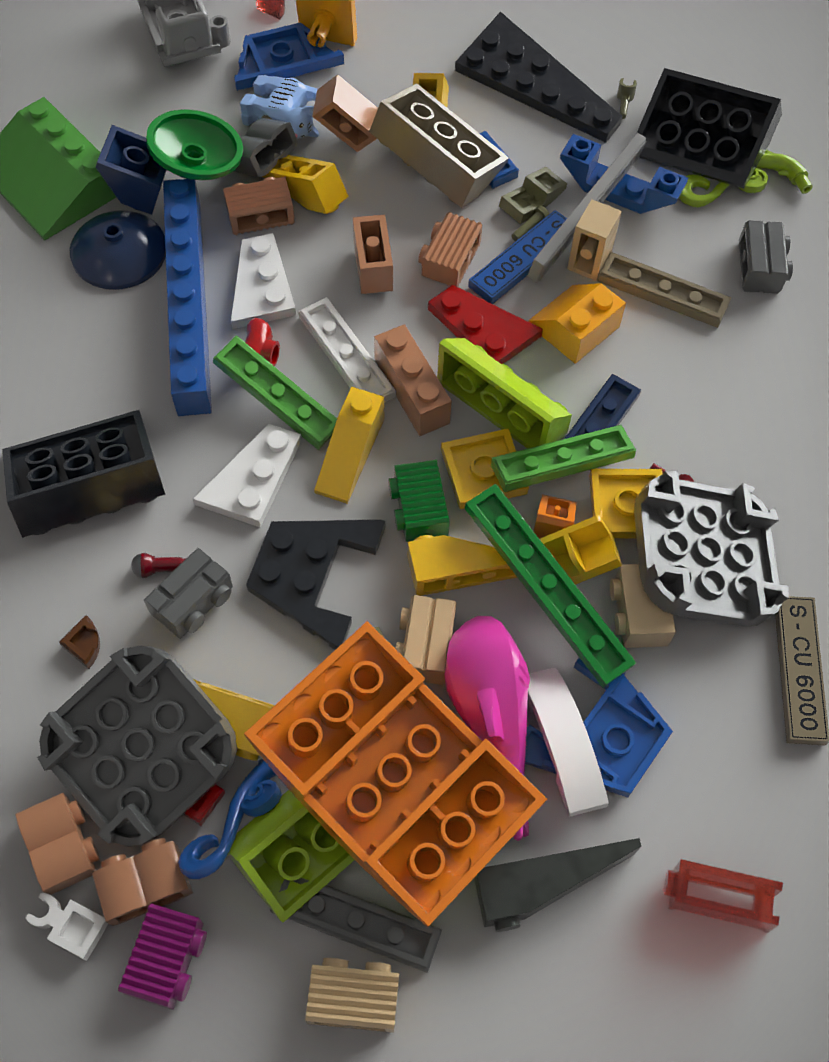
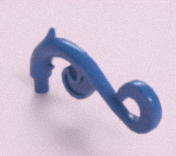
[178,759,282,879]

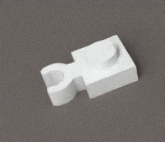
[26,893,108,961]

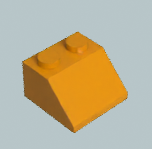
[528,283,626,364]

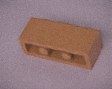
[374,324,452,436]

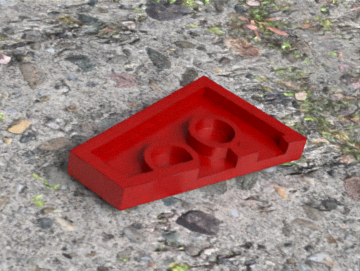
[428,285,543,364]

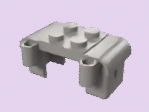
[137,0,231,67]

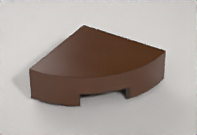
[59,615,100,669]

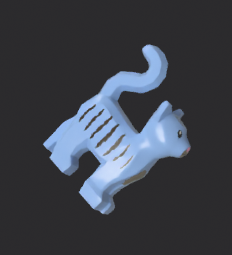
[240,75,319,139]

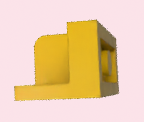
[540,515,622,585]

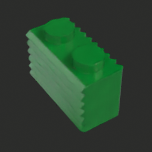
[388,460,450,542]

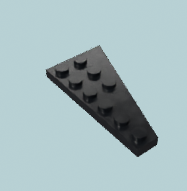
[455,11,622,143]

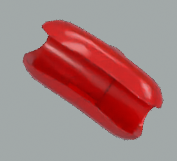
[245,318,280,367]

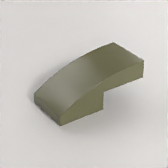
[499,167,568,224]

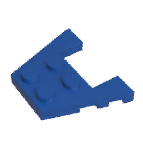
[525,658,673,798]

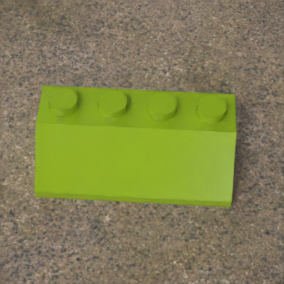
[437,338,572,449]
[228,790,354,923]

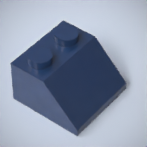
[96,125,167,215]

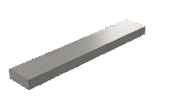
[527,132,646,283]

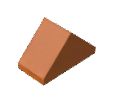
[534,494,577,539]

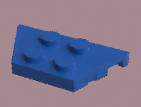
[234,23,344,91]

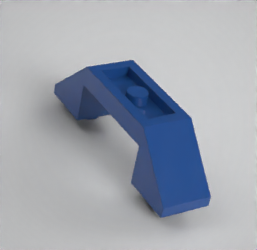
[560,134,688,214]

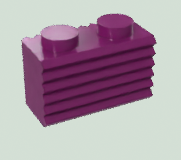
[118,903,207,1010]

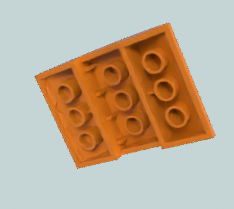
[244,621,547,927]

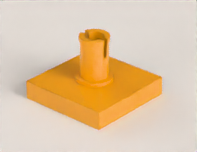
[296,0,357,47]

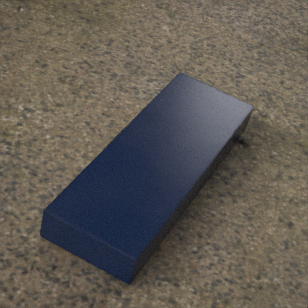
[564,374,641,439]

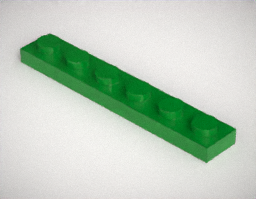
[464,484,637,688]

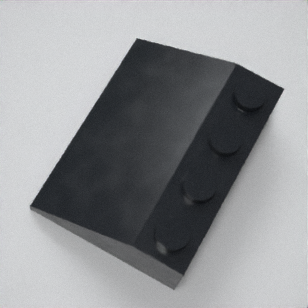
[637,68,782,189]
[2,410,166,538]

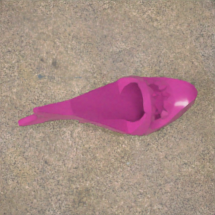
[444,615,530,841]

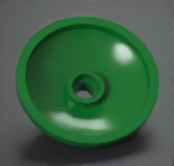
[146,109,243,181]

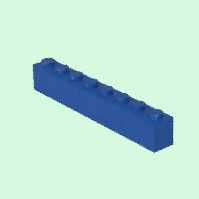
[163,179,212,417]

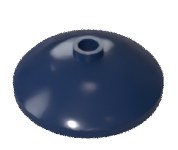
[70,210,166,290]

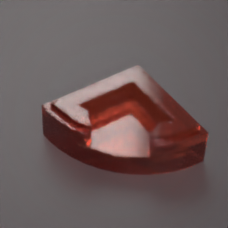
[256,0,285,20]

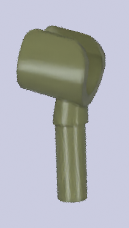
[617,78,637,119]

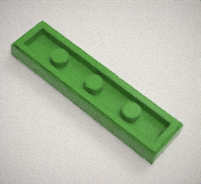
[213,335,337,450]
[491,425,636,492]

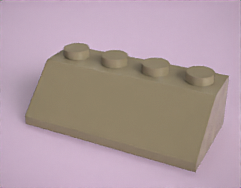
[369,83,509,208]

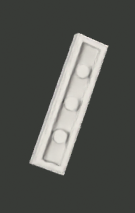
[299,297,396,403]

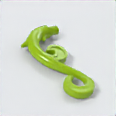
[679,149,813,208]

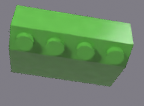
[0,97,116,241]

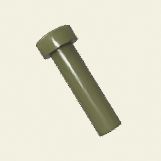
[511,206,549,242]

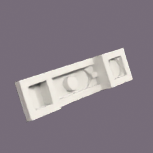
[527,667,609,817]

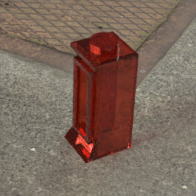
[664,859,783,933]

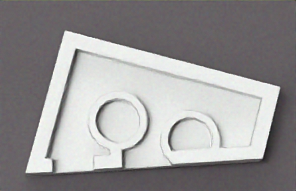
[231,233,296,330]
[193,424,302,528]

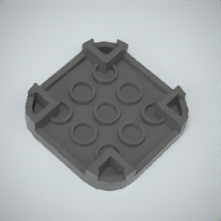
[634,471,789,626]
[37,646,237,846]

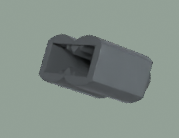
[233,118,298,177]

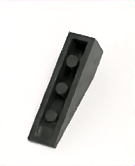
[474,838,642,932]

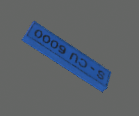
[468,210,567,304]

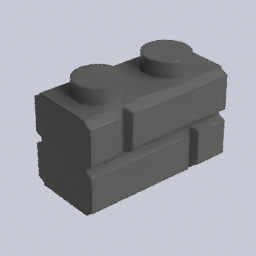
[739,220,793,294]
[144,548,233,639]

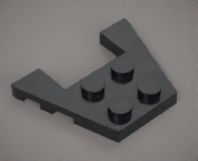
[246,520,386,650]

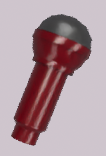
[131,553,186,578]

